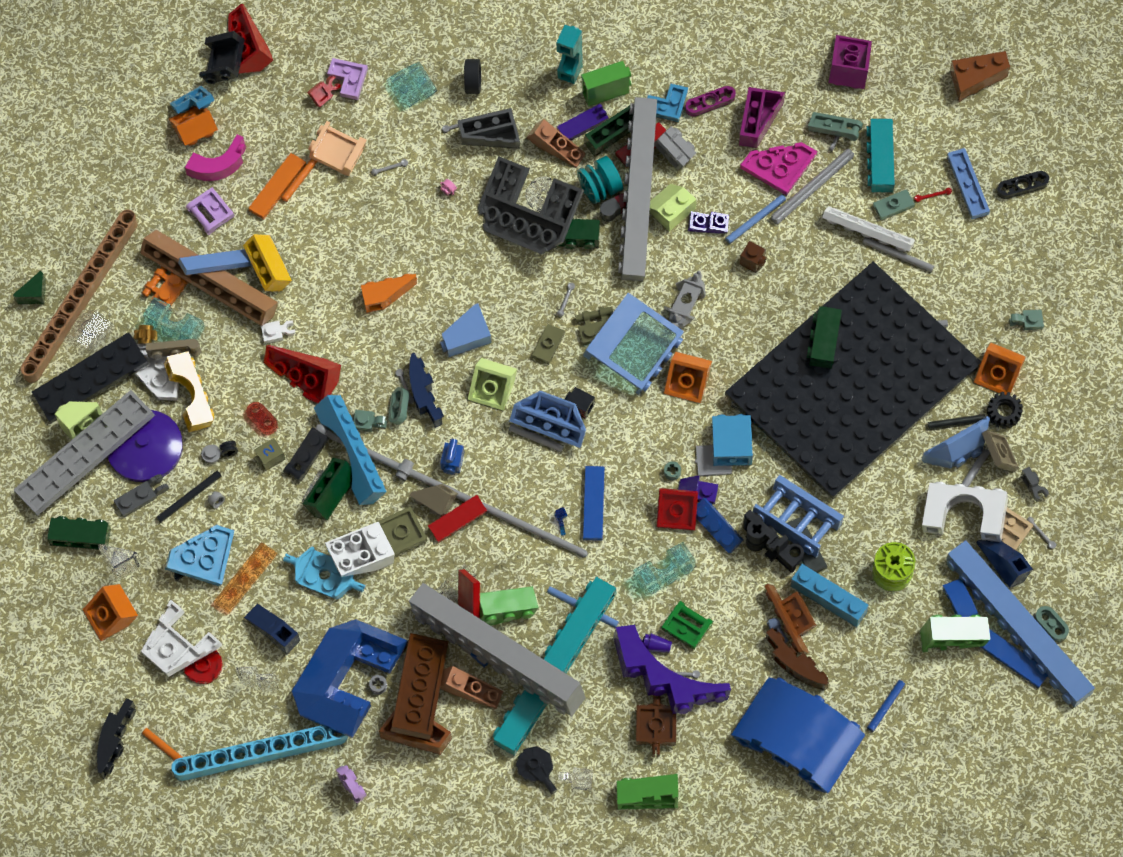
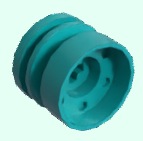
[577,156,623,204]

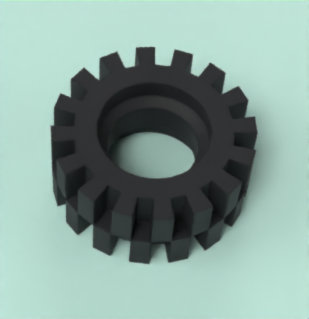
[987,392,1023,429]

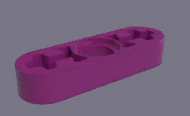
[685,86,736,117]

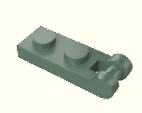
[808,112,863,141]

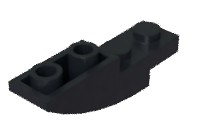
[97,698,136,779]

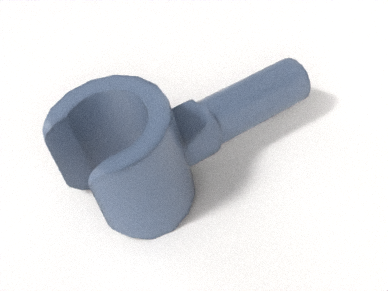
[767,618,789,643]

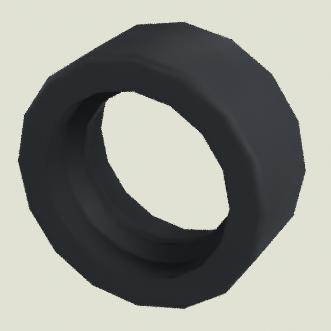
[464,59,481,94]

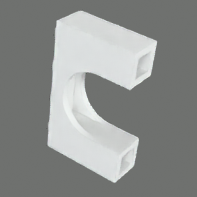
[922,482,1008,542]

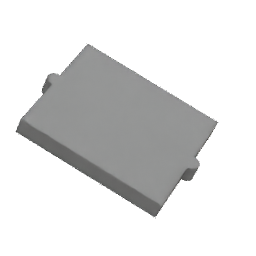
[695,445,732,476]

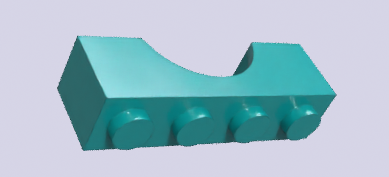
[556,25,583,84]

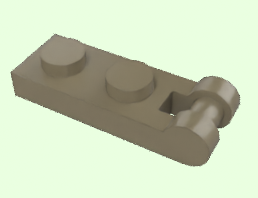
[146,339,201,359]

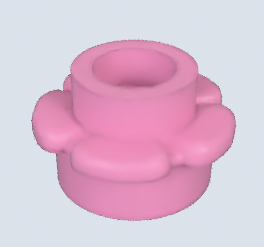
[440,179,457,196]

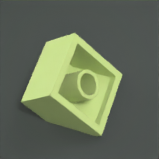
[649,184,697,232]
[468,358,517,411]
[55,401,102,440]

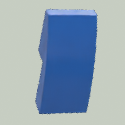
[942,579,978,617]

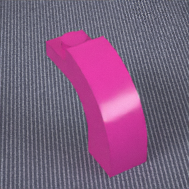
[185,134,246,181]

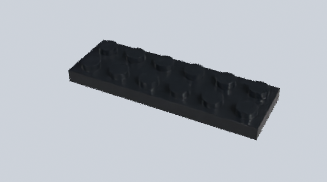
[32,332,149,423]

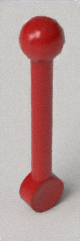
[914,188,952,202]

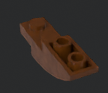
[765,628,829,691]

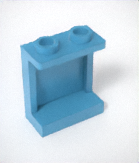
[712,414,753,466]

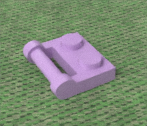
[186,187,234,235]

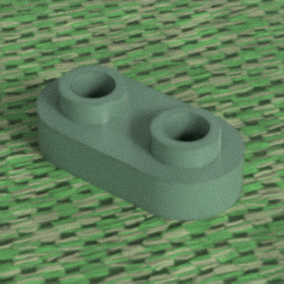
[388,387,409,425]
[1035,606,1069,642]

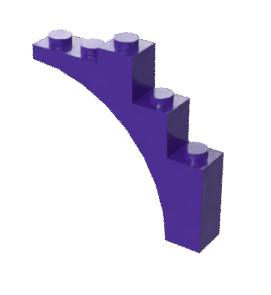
[613,625,731,714]

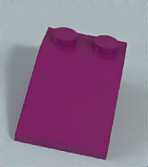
[828,35,872,89]

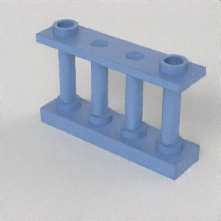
[753,475,844,557]

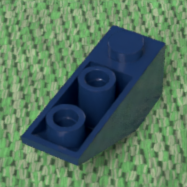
[976,539,1033,588]
[244,603,300,655]

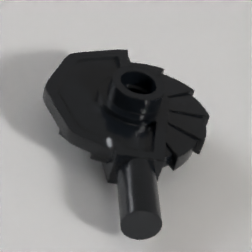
[516,746,558,795]

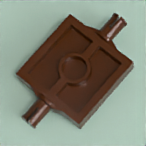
[636,695,676,758]

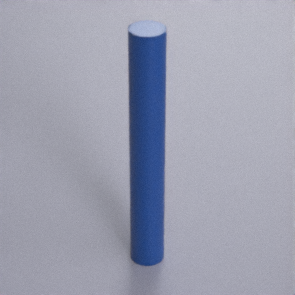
[867,680,905,732]

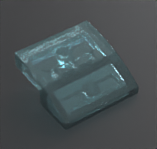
[386,62,438,110]

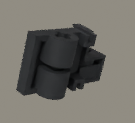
[743,510,804,573]

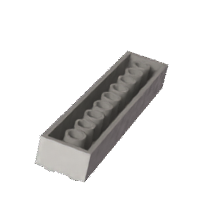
[409,583,586,717]

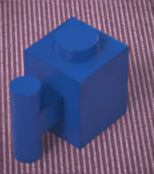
[440,439,465,475]

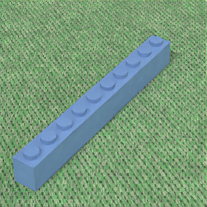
[946,540,1095,708]

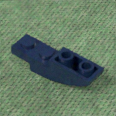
[409,352,444,427]

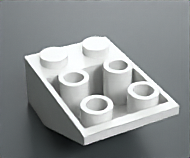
[325,522,395,577]

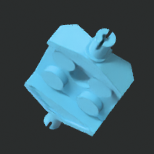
[283,546,366,600]

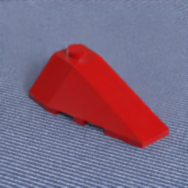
[228,3,274,73]
[264,345,341,403]

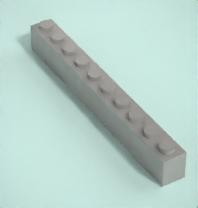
[618,97,657,281]

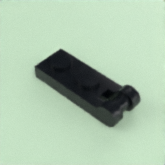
[283,427,329,483]

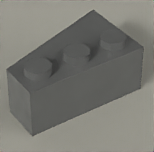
[458,108,520,149]

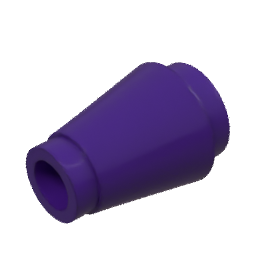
[643,633,672,653]

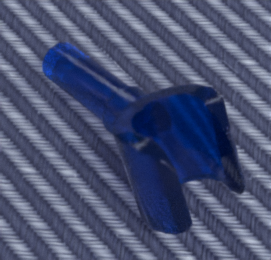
[555,507,567,536]

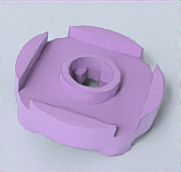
[336,765,367,804]

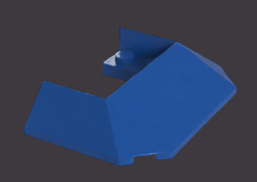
[292,619,408,738]

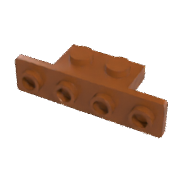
[765,584,817,655]

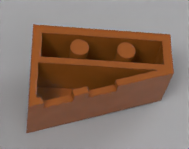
[379,710,452,755]

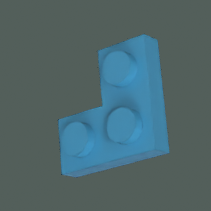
[647,84,688,122]
[170,86,214,114]

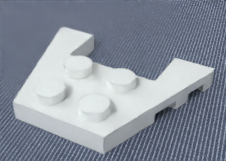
[141,600,222,677]

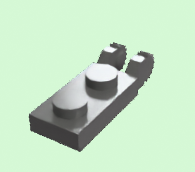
[113,474,169,517]

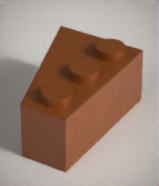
[950,51,1010,102]

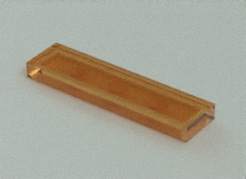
[214,542,277,614]

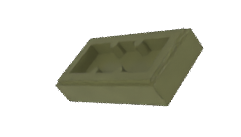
[532,324,565,365]

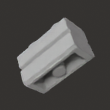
[654,126,696,171]

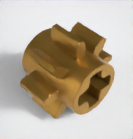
[134,325,157,344]

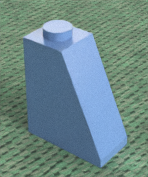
[440,303,492,357]

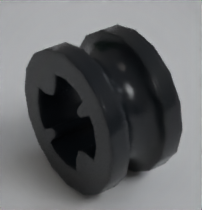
[219,441,238,457]

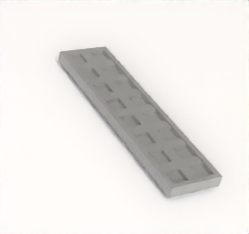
[14,390,155,516]

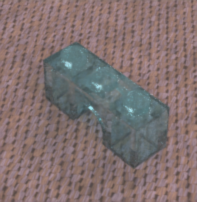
[143,297,205,340]
[633,542,695,595]

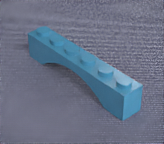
[314,395,387,505]

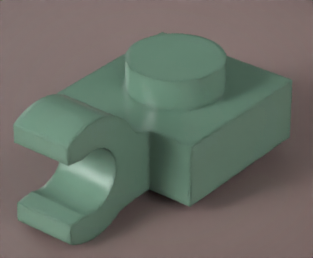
[1009,309,1044,330]
[353,410,387,432]

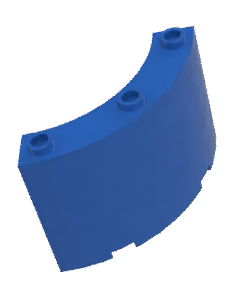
[731,677,865,793]

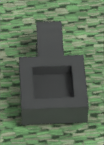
[1020,467,1049,502]

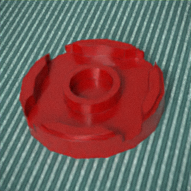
[184,650,223,684]

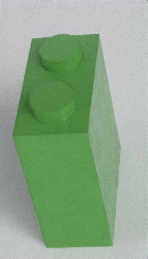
[581,61,631,107]

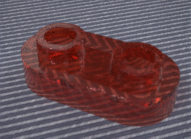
[246,402,278,435]

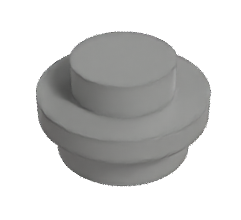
[201,445,221,463]

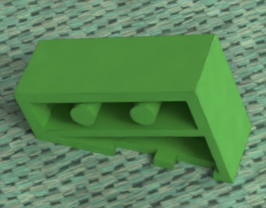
[479,586,539,626]

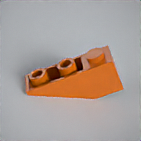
[361,274,418,313]

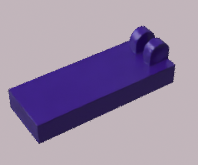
[557,104,609,141]

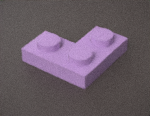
[327,58,368,100]

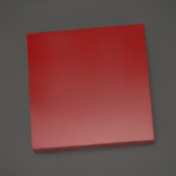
[656,488,698,531]
[458,569,480,618]

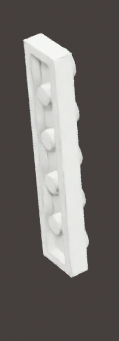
[822,206,915,252]

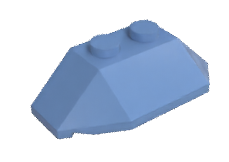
[509,391,586,448]
[922,416,990,469]

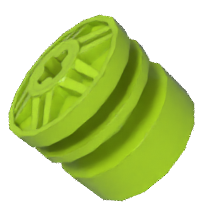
[872,542,916,592]

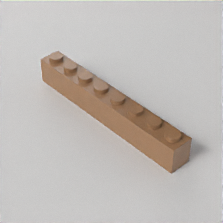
[140,230,278,326]

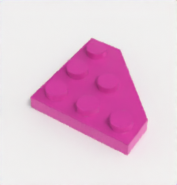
[740,142,817,196]

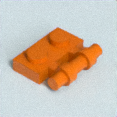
[142,266,189,310]

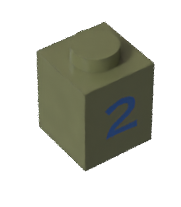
[254,438,286,471]

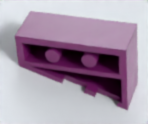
[739,87,785,148]

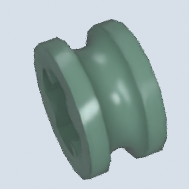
[664,461,681,480]

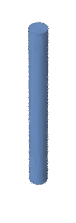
[725,194,786,244]
[547,586,619,628]

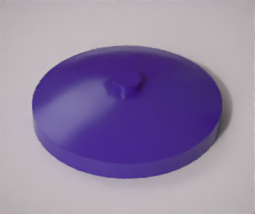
[107,410,183,482]

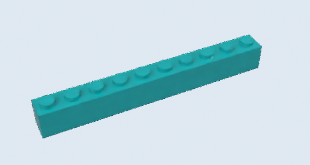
[492,577,616,756]

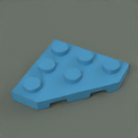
[165,525,235,586]

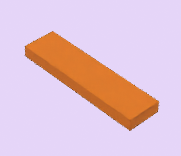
[248,153,306,220]

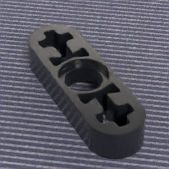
[997,171,1050,199]

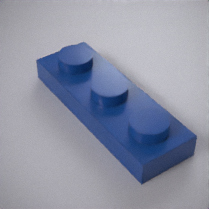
[696,498,744,553]

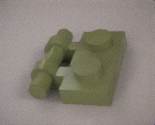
[575,306,613,346]

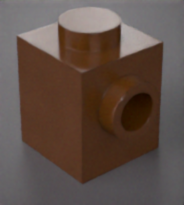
[739,241,767,273]

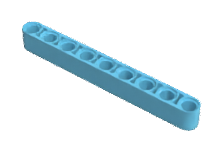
[171,725,348,781]

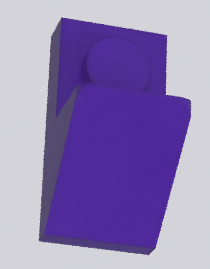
[678,475,719,504]

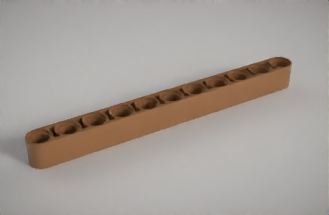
[21,210,138,383]

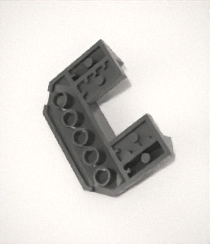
[478,156,584,254]

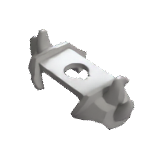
[664,271,706,329]

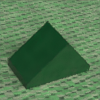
[13,270,46,305]

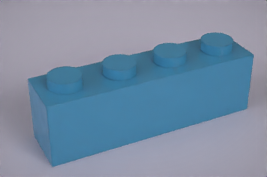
[790,564,869,628]

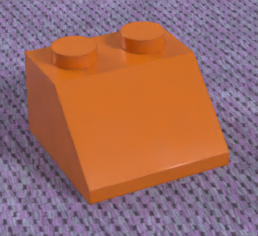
[169,106,218,146]
[974,343,1026,395]
[664,352,712,403]
[82,584,138,641]

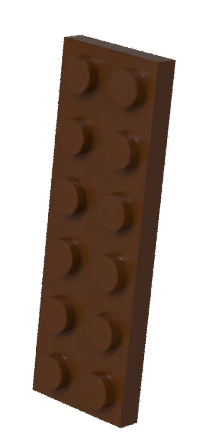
[391,633,449,740]

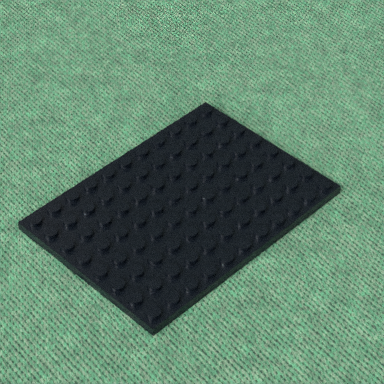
[725,261,981,499]

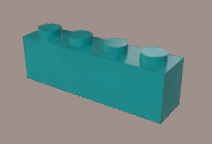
[866,119,895,193]

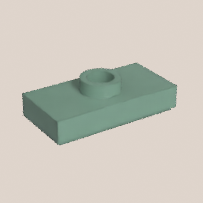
[873,189,915,220]

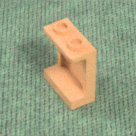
[308,121,367,176]

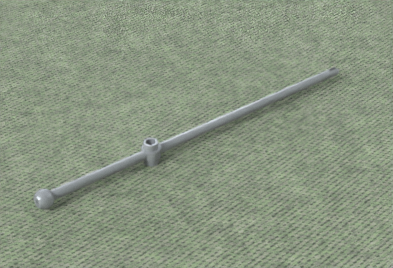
[315,423,588,557]

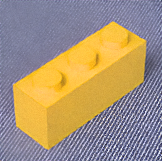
[243,234,292,292]

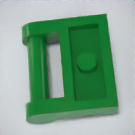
[661,601,714,650]

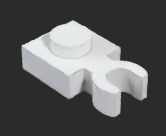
[261,321,296,344]

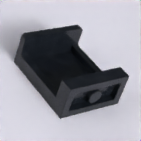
[199,31,245,84]

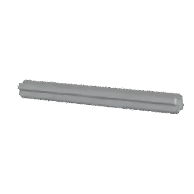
[771,149,854,224]

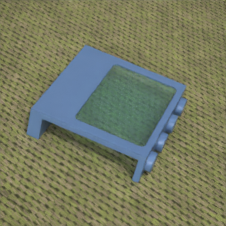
[583,293,684,395]

